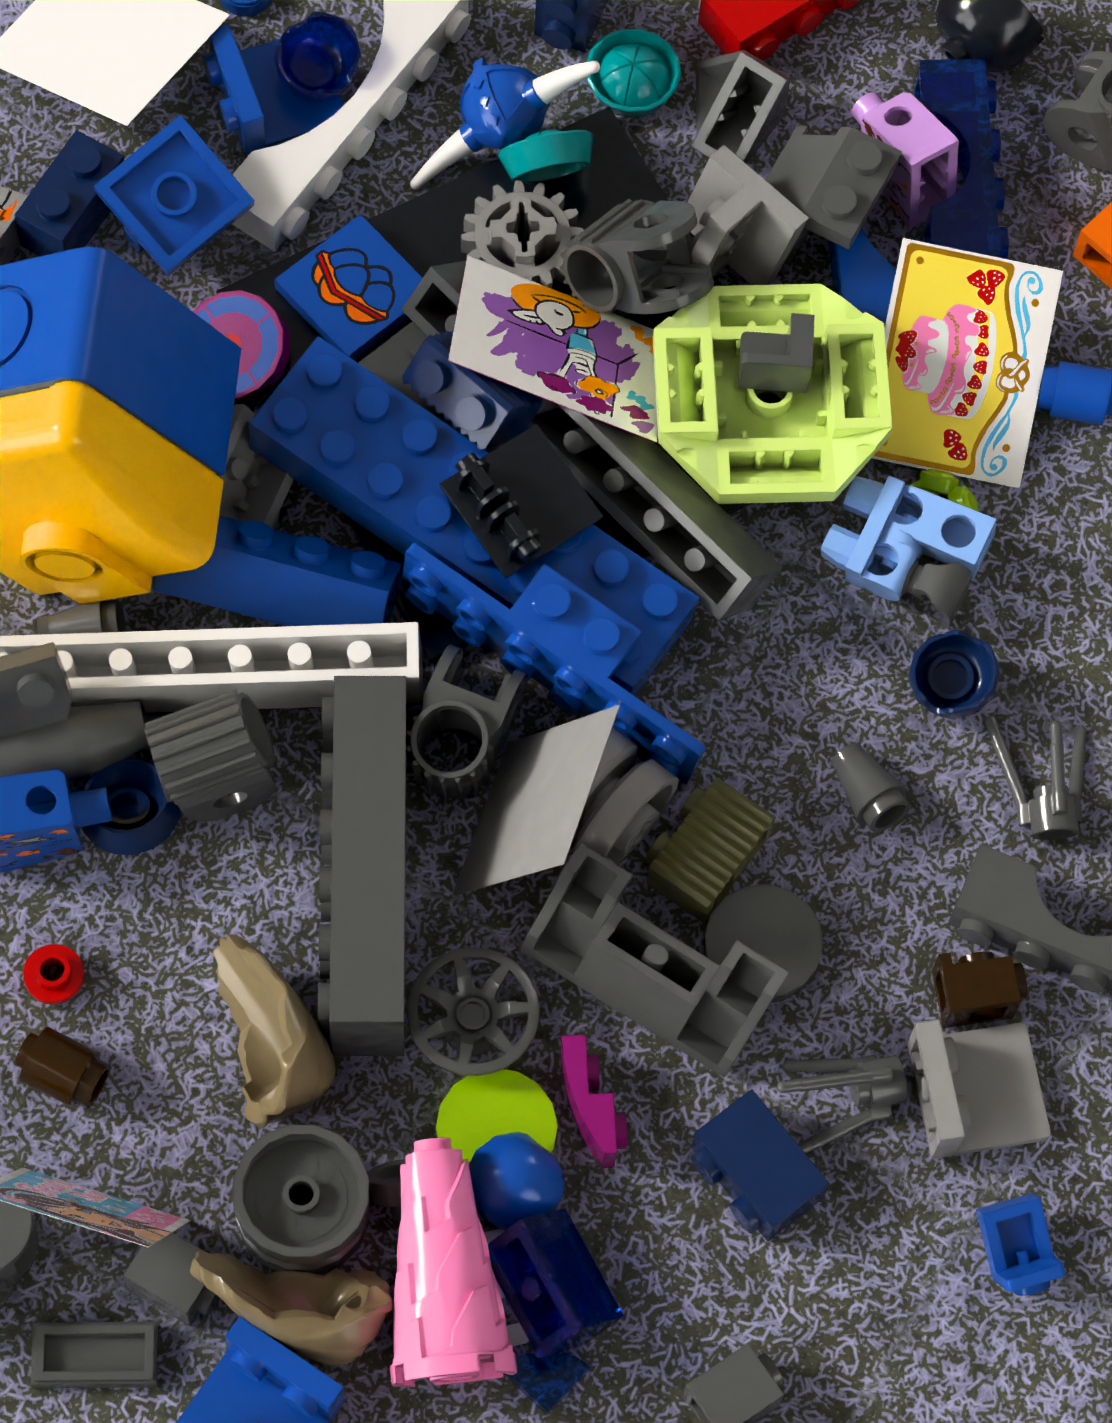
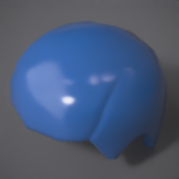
[469,1132,565,1231]

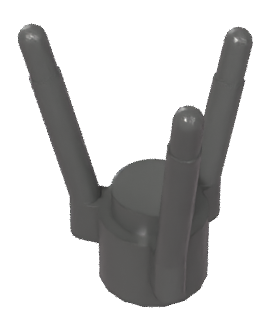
[985,716,1087,840]
[777,1055,907,1154]

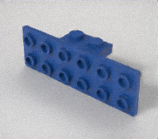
[401,543,706,785]

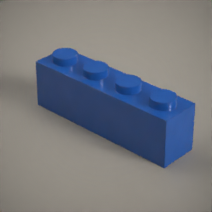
[153,515,402,626]

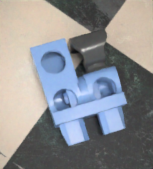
[821,475,996,628]

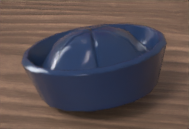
[82,758,180,855]

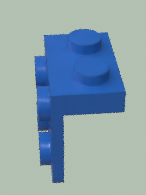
[202,24,344,156]

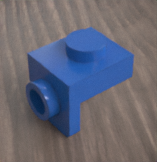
[976,1193,1066,1296]

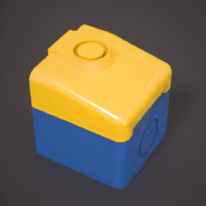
[0,247,242,604]

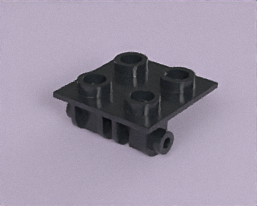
[439,424,603,579]

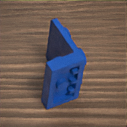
[176,1316,345,1423]

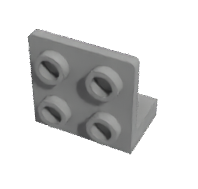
[907,1019,1051,1159]

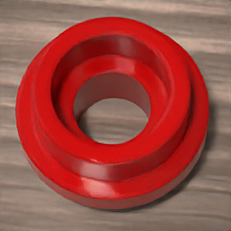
[23,944,84,1005]

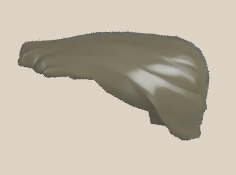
[213,934,336,1129]
[190,1250,394,1366]

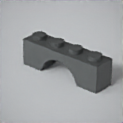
[948,844,1112,992]

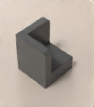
[738,313,815,393]

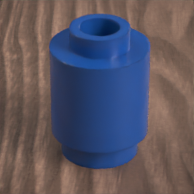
[1036,361,1112,425]

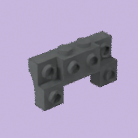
[520,843,789,1078]

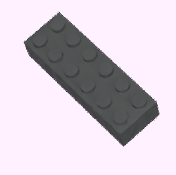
[318,676,406,1056]

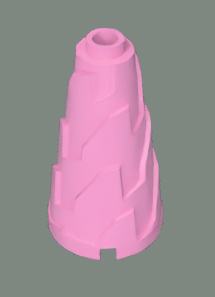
[390,1138,517,1387]

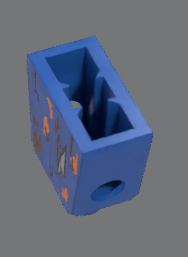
[0,769,113,872]

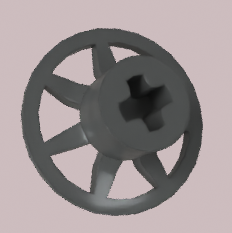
[407,947,540,1076]

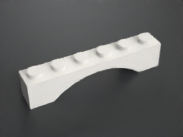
[232,0,471,252]

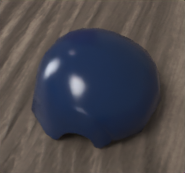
[909,630,1000,719]

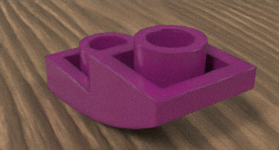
[560,1035,627,1168]

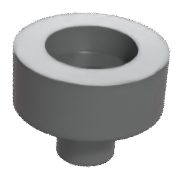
[367,1159,406,1222]

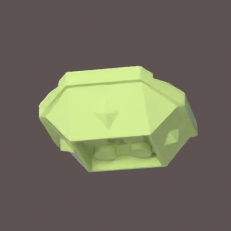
[653,284,892,504]

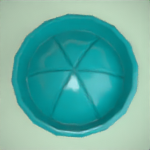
[587,28,681,118]
[498,130,594,183]

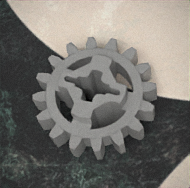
[461,180,584,289]

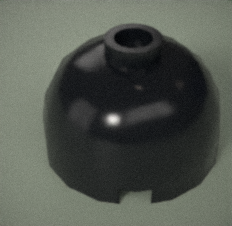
[936,0,1044,72]

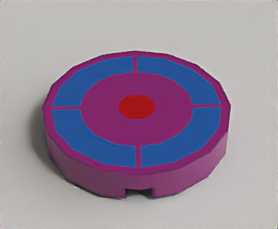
[193,290,290,404]

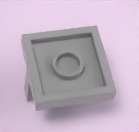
[687,145,809,285]

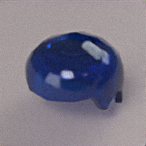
[274,11,362,102]

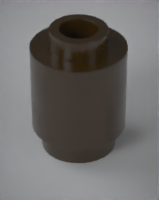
[15,1027,111,1108]

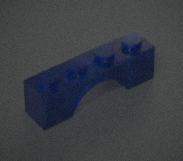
[913,59,1009,259]

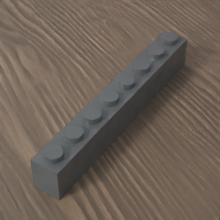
[401,260,783,621]

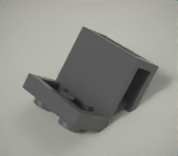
[765,125,902,266]

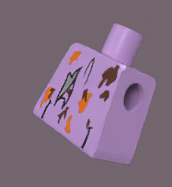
[851,92,959,229]

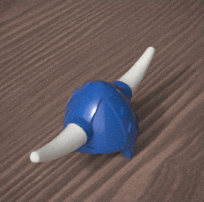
[410,58,600,190]

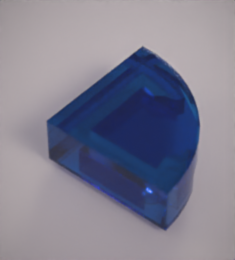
[503,1352,590,1415]

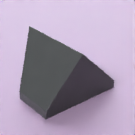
[691,50,790,164]

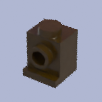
[932,952,1027,1028]

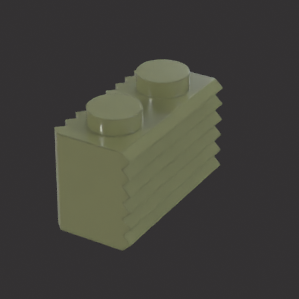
[645,777,776,923]

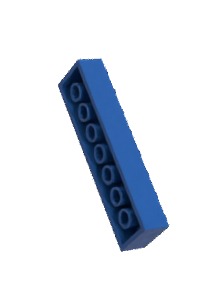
[249,336,700,697]

